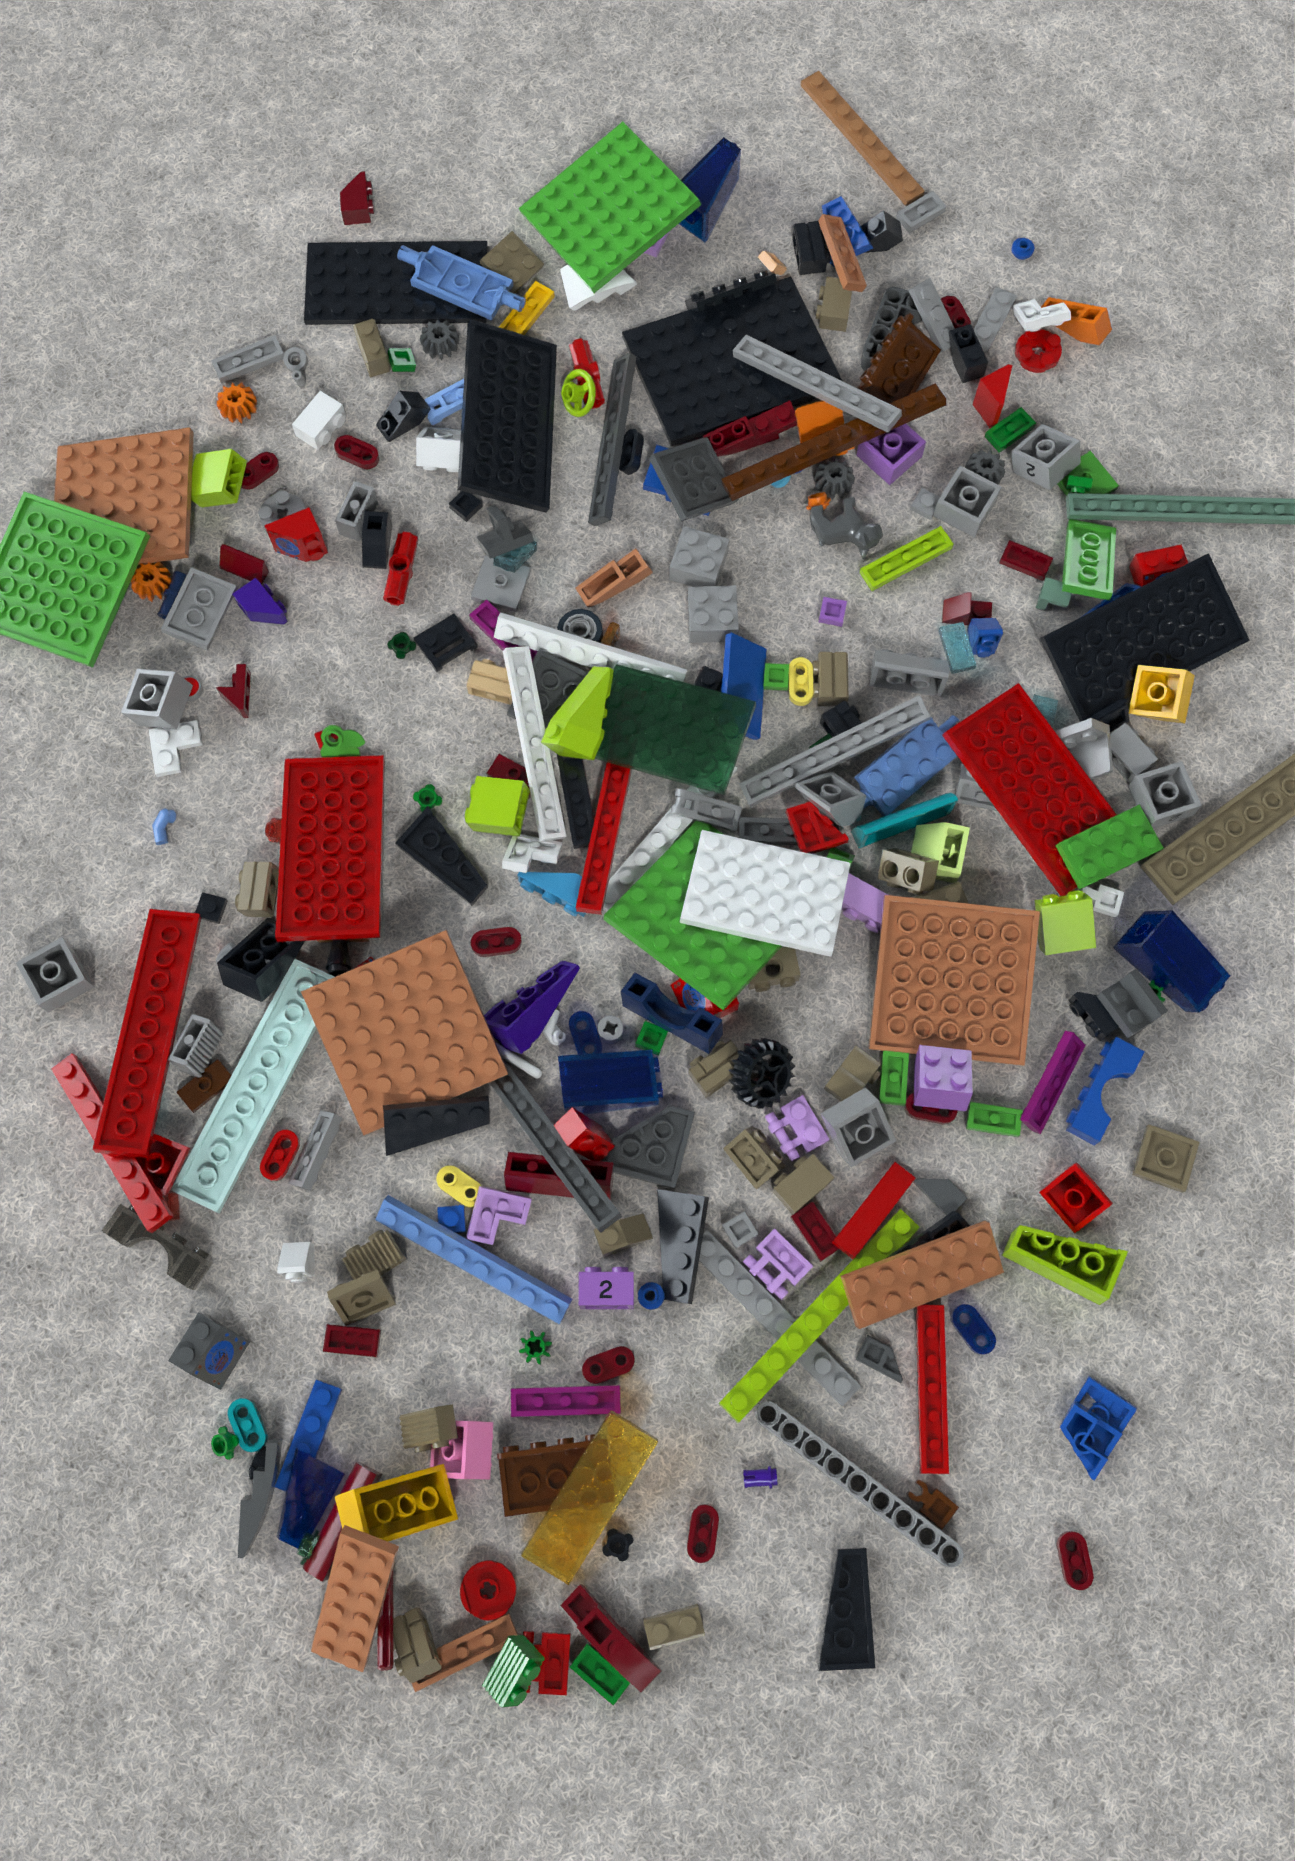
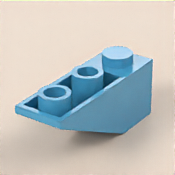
[517,872,586,917]

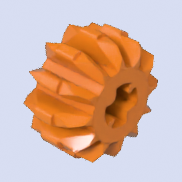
[217,382,257,424]
[131,562,171,602]

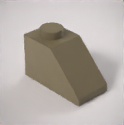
[594,1214,653,1258]

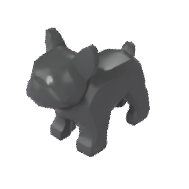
[810,497,883,559]

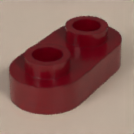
[941,296,971,329]
[334,435,379,470]
[241,452,279,490]
[471,927,522,957]
[904,1093,958,1125]
[582,1346,635,1384]
[687,1504,719,1563]
[1057,1531,1094,1590]

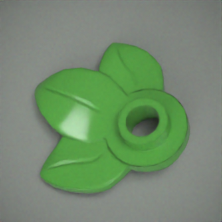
[320,725,365,757]

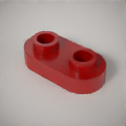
[260,1130,300,1181]

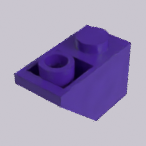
[232,578,288,625]

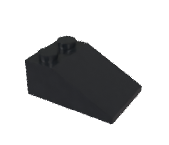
[217,918,305,1002]

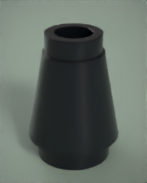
[326,939,351,977]

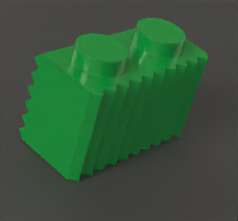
[482,1635,545,1708]

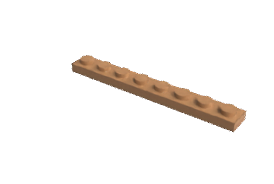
[801,71,925,206]

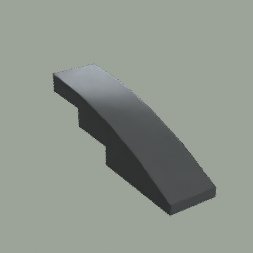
[237,1439,282,1558]

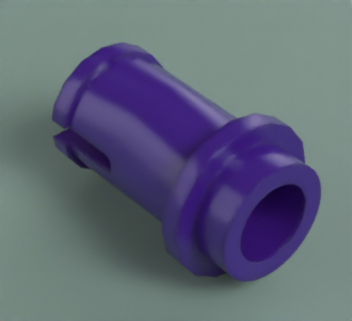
[743,1466,778,1489]

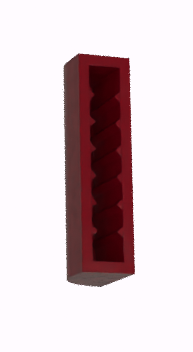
[302,1462,383,1582]

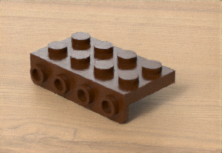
[857,313,941,404]
[497,1433,615,1517]

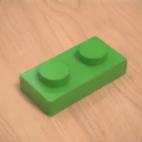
[879,1050,909,1106]
[966,1102,1023,1137]

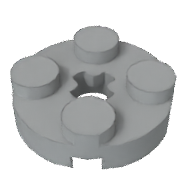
[258,490,306,532]

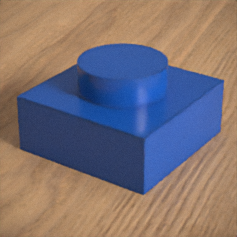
[437,1205,466,1233]

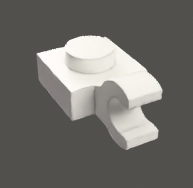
[1077,884,1124,918]

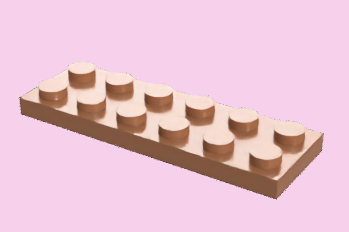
[841,1221,1004,1329]
[311,1525,399,1672]

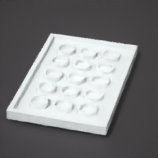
[680,830,851,957]

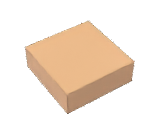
[758,251,787,275]

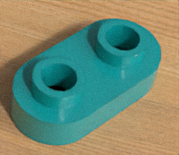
[228,1398,268,1452]

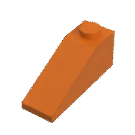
[1041,297,1112,345]

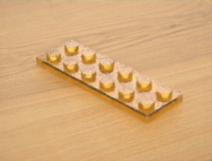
[521,1410,658,1585]

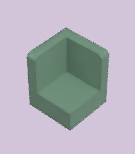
[1036,577,1072,611]

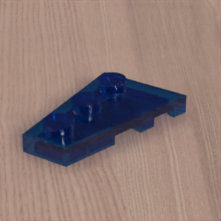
[276,1448,345,1551]

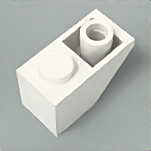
[277,1242,314,1283]

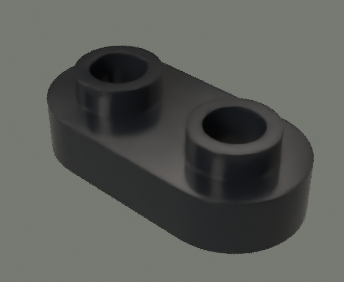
[619,429,644,475]

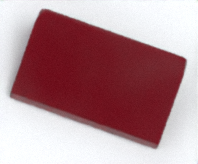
[219,544,269,585]

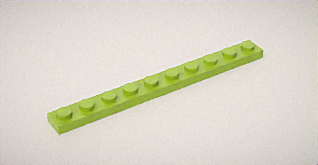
[718,1209,920,1423]

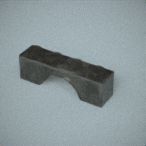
[102,1204,213,1291]

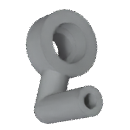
[283,347,308,387]

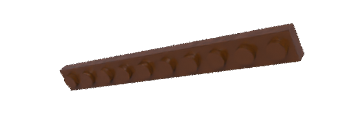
[721,383,947,501]

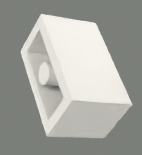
[292,391,346,450]

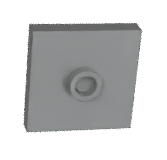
[471,555,531,612]

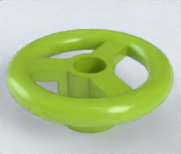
[561,369,596,417]

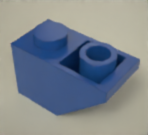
[968,618,1003,658]

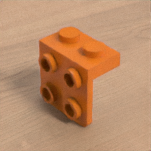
[795,401,855,456]

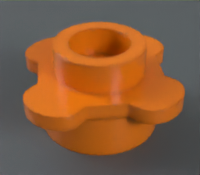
[806,492,831,510]

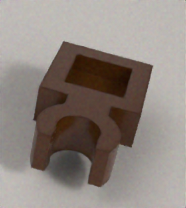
[906,1480,959,1530]

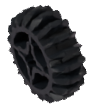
[728,1038,796,1109]

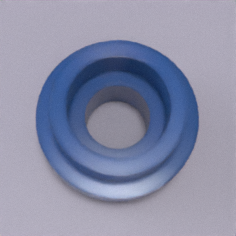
[1011,238,1035,260]
[638,1282,665,1310]

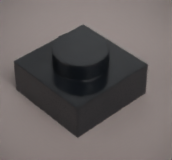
[449,491,483,522]
[195,892,228,924]

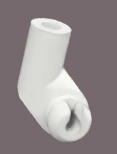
[542,1009,566,1046]

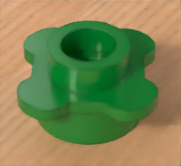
[413,784,442,812]
[211,1426,239,1460]

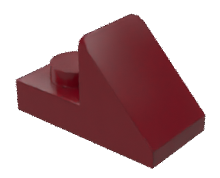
[942,592,992,625]
[216,664,251,718]

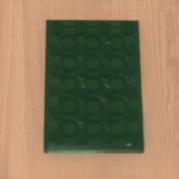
[595,664,756,795]

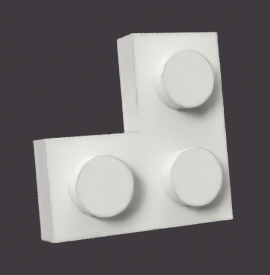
[1013,299,1071,332]
[149,720,202,777]
[502,834,562,873]

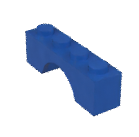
[1066,1037,1145,1146]

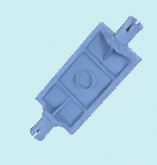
[397,245,526,321]
[854,715,959,816]

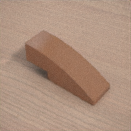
[575,548,653,608]

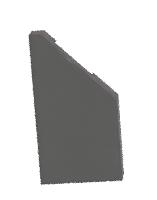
[913,1178,968,1216]
[855,1335,903,1383]

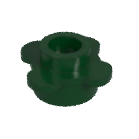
[387,632,416,659]

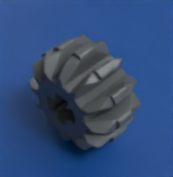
[420,318,459,361]
[965,449,1005,485]
[814,458,855,500]

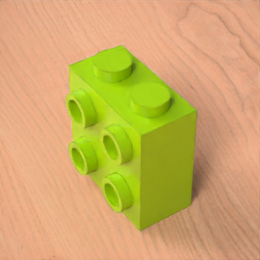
[191,449,247,508]
[465,776,530,836]
[1035,890,1096,955]

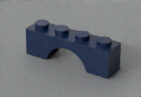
[621,972,723,1054]

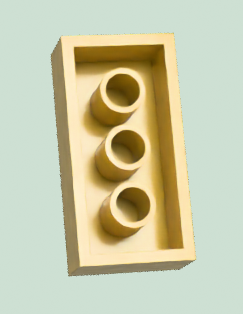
[335,1464,458,1542]

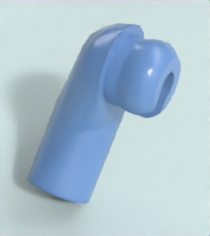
[152,808,176,845]

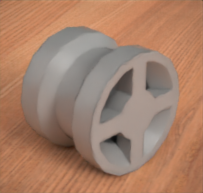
[598,1015,624,1045]

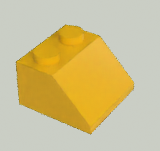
[1129,665,1195,724]

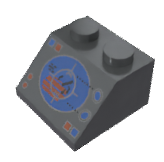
[168,1312,251,1390]

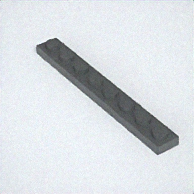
[588,352,636,526]
[489,1061,622,1233]

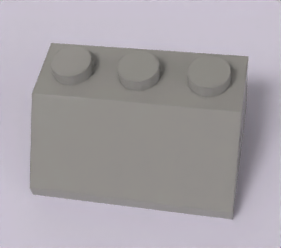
[869,649,949,697]

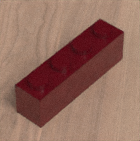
[504,1152,614,1200]

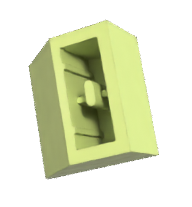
[911,822,970,883]

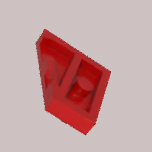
[786,801,849,854]

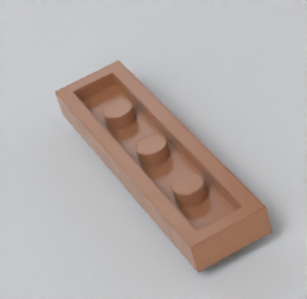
[818,214,867,292]
[412,1613,518,1692]

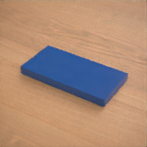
[719,632,767,740]

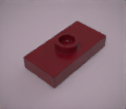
[999,540,1053,581]
[486,754,531,799]
[323,1324,381,1358]

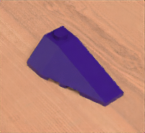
[484,960,580,1054]

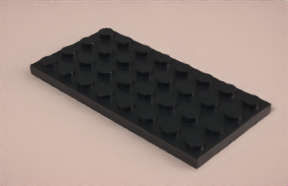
[304,241,488,325]
[457,319,557,513]
[1040,553,1250,722]

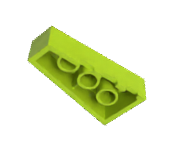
[1001,1225,1128,1305]

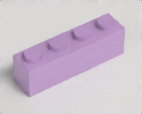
[812,853,888,933]

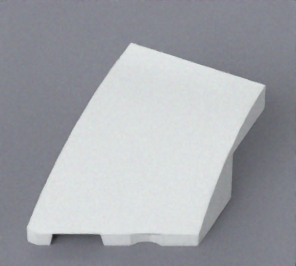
[560,265,637,311]

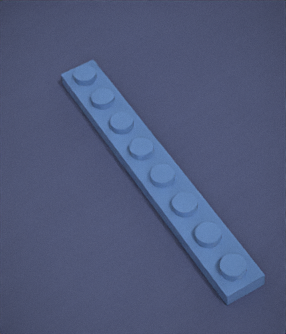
[375,1195,573,1324]

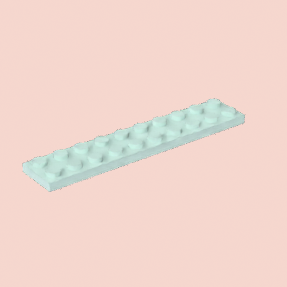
[171,959,334,1214]

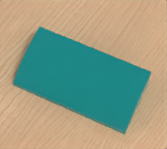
[851,793,958,849]

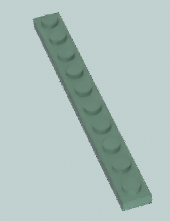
[1066,493,1295,525]

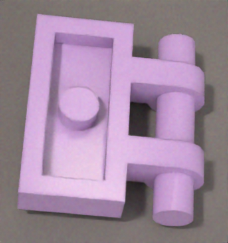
[765,1095,830,1162]
[743,1228,813,1300]

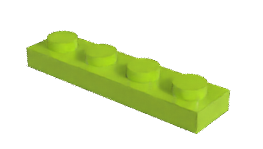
[859,526,954,591]

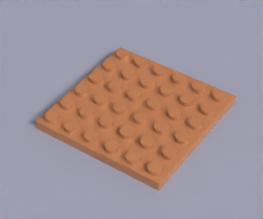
[54,427,194,564]
[868,895,1040,1066]
[301,930,508,1136]

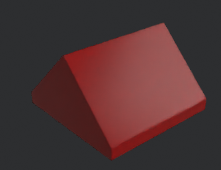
[972,364,1013,428]
[138,1134,190,1197]
[1039,1162,1113,1234]

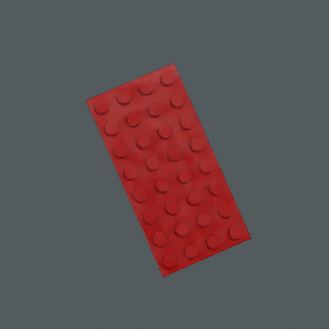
[942,683,1117,896]
[275,755,385,942]

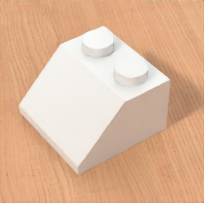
[416,427,461,472]

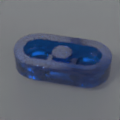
[569,1011,602,1062]
[951,1304,996,1355]

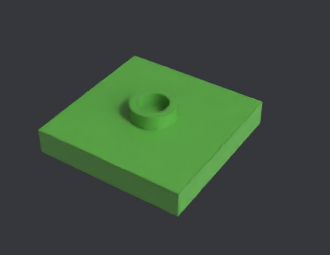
[1057,451,1119,496]

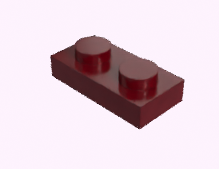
[790,1202,839,1262]

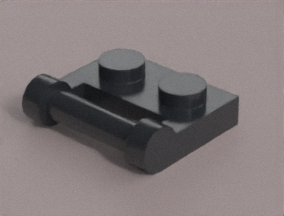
[414,614,478,672]

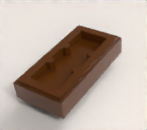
[177,1059,232,1113]

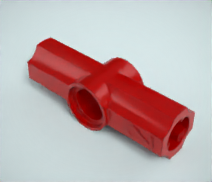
[569,338,605,409]
[383,531,419,606]

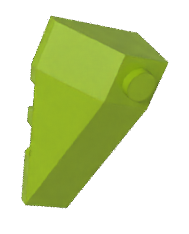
[541,666,614,760]

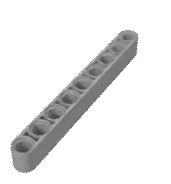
[755,1401,964,1568]

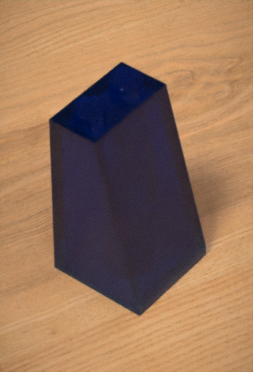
[679,137,741,243]
[1113,910,1231,1013]
[558,1050,663,1115]

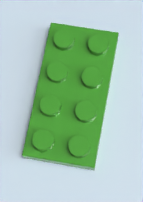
[1062,519,1116,601]
[1055,804,1164,890]

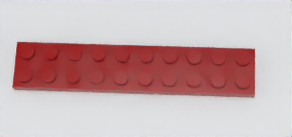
[93,909,201,1158]

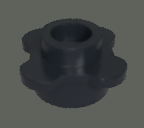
[602,1528,634,1562]

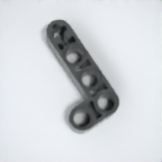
[860,287,922,371]

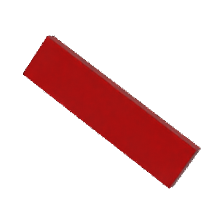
[832,1162,916,1259]

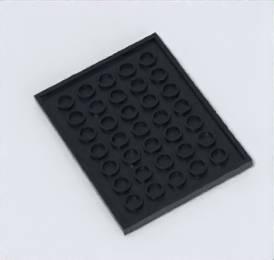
[622,276,842,447]

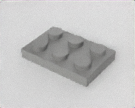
[161,567,237,651]

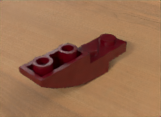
[703,401,797,457]
[560,1584,662,1692]

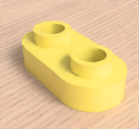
[788,657,813,706]
[436,1165,481,1208]

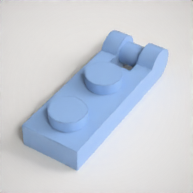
[424,379,464,425]

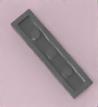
[739,817,839,845]

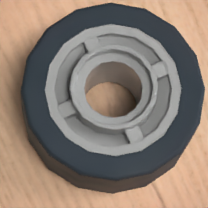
[557,609,603,643]

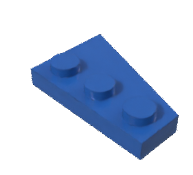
[822,196,873,267]

